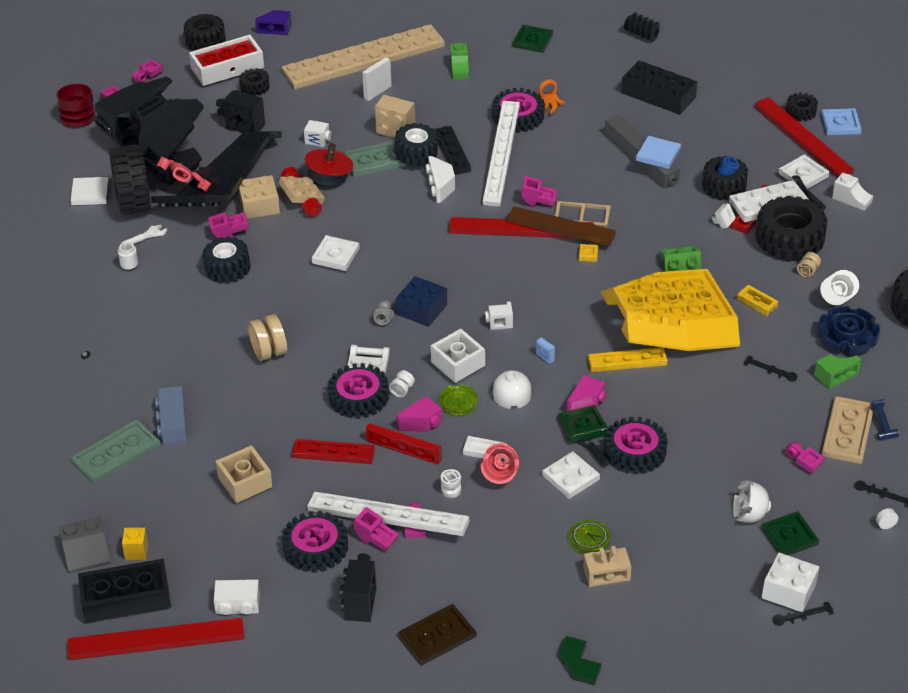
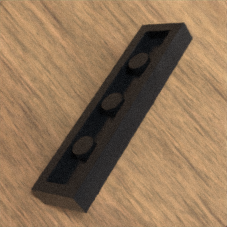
[435,126,471,175]

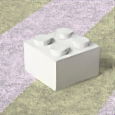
[431,329,485,383]
[762,553,820,612]

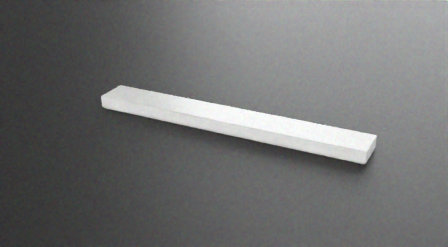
[483,101,520,207]
[307,492,470,536]

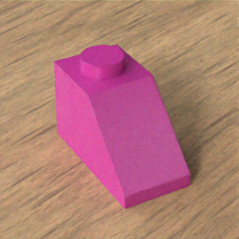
[567,375,607,411]
[396,396,442,432]

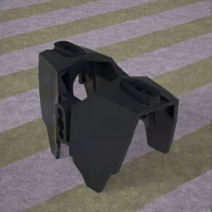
[94,76,204,185]

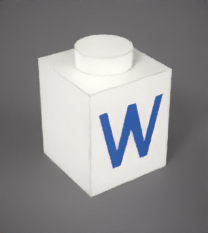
[304,120,331,147]

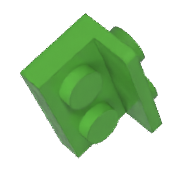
[660,245,702,272]

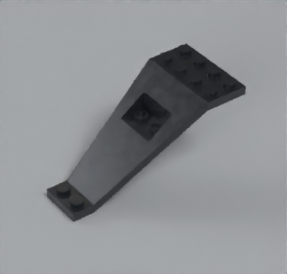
[151,131,282,207]

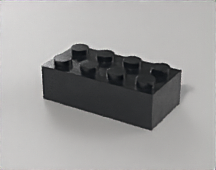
[621,60,697,115]
[78,558,171,623]

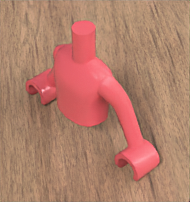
[157,157,211,192]

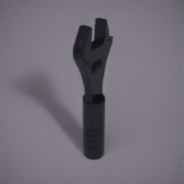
[792,175,826,211]
[576,438,610,467]

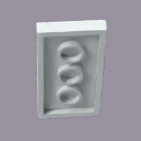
[729,180,808,222]

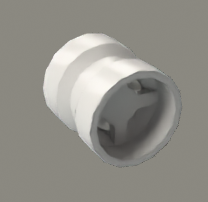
[389,370,415,398]
[441,469,461,498]

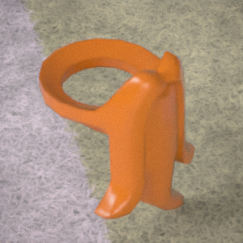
[538,79,565,115]

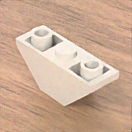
[426,156,455,203]

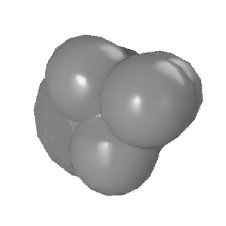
[373,300,394,325]

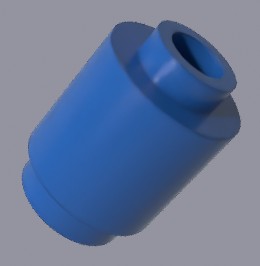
[716,157,739,176]

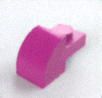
[521,176,557,207]
[208,212,249,238]
[353,507,399,552]

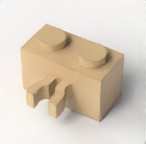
[583,546,632,587]

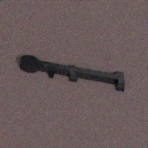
[744,356,798,382]
[855,481,908,507]
[773,602,834,626]

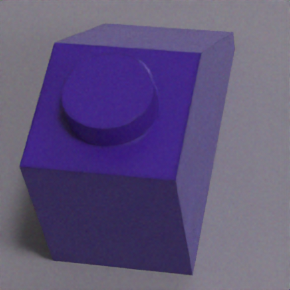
[255,10,292,35]

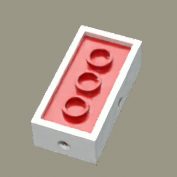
[189,35,264,86]

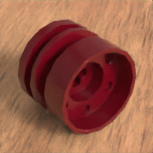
[56,83,96,127]

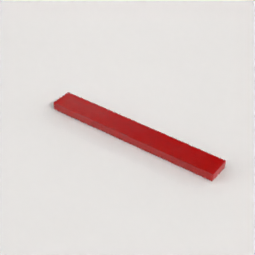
[755,97,854,178]
[449,217,594,238]
[68,617,245,660]

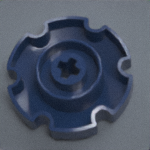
[817,306,880,355]

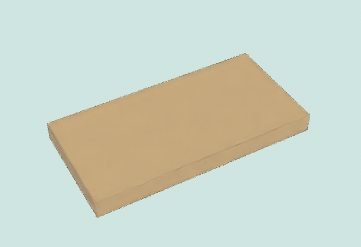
[822,396,874,464]

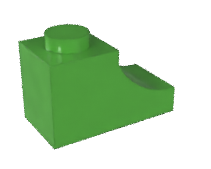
[450,43,469,79]
[814,354,861,389]

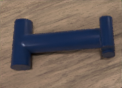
[870,399,899,440]

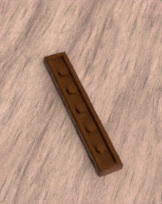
[507,206,616,246]

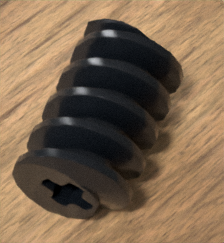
[624,12,660,42]

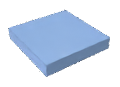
[821,108,862,135]
[636,136,681,169]

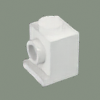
[485,301,513,330]

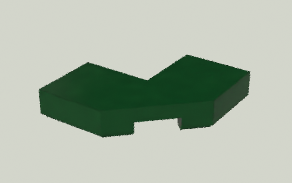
[559,636,602,685]

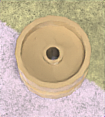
[247,314,288,361]

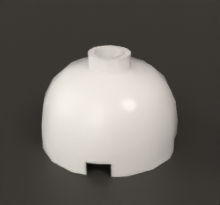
[493,370,531,409]
[733,480,771,523]

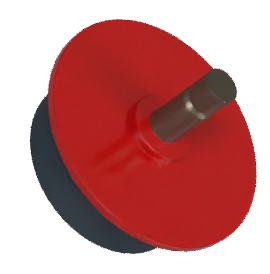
[305,143,354,186]

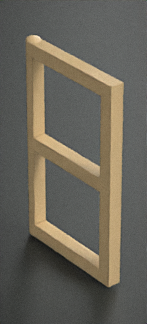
[555,201,611,228]

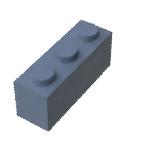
[155,386,187,444]

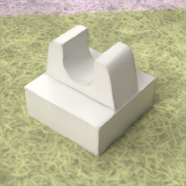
[711,203,736,229]

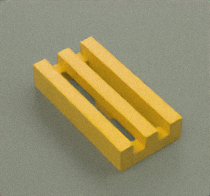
[737,285,779,316]

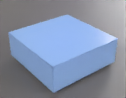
[536,337,555,364]

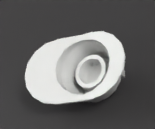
[820,270,859,305]

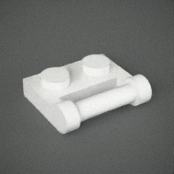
[348,344,390,375]

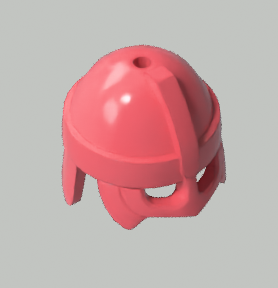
[481,443,519,484]

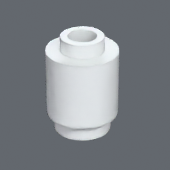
[118,242,138,270]

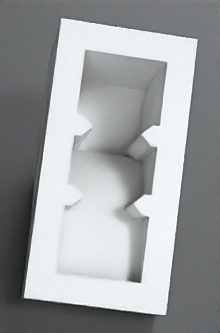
[832,173,873,211]

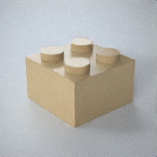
[375,95,415,138]
[238,175,280,219]
[215,445,272,503]

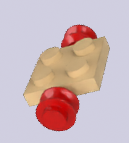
[278,167,325,217]

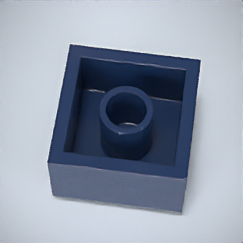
[396,276,448,327]

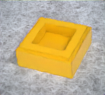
[579,244,598,262]

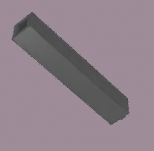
[605,114,680,189]

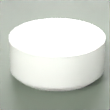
[876,508,898,529]

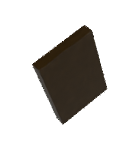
[398,604,477,666]

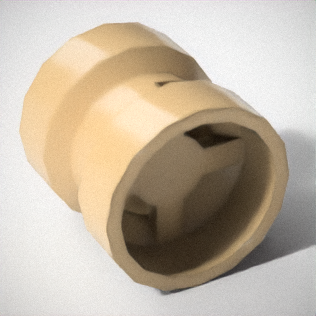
[797,252,821,278]

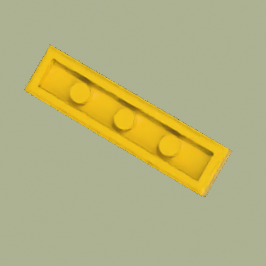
[588,347,668,372]

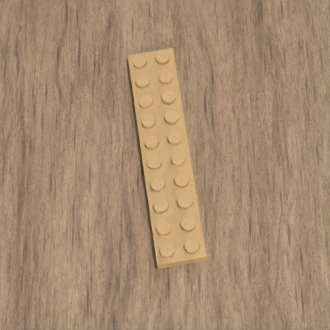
[282,24,445,90]

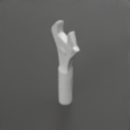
[121,225,167,245]

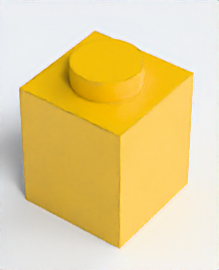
[122,528,148,560]

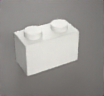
[214,580,260,615]

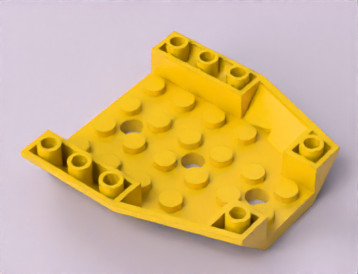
[601,269,740,351]

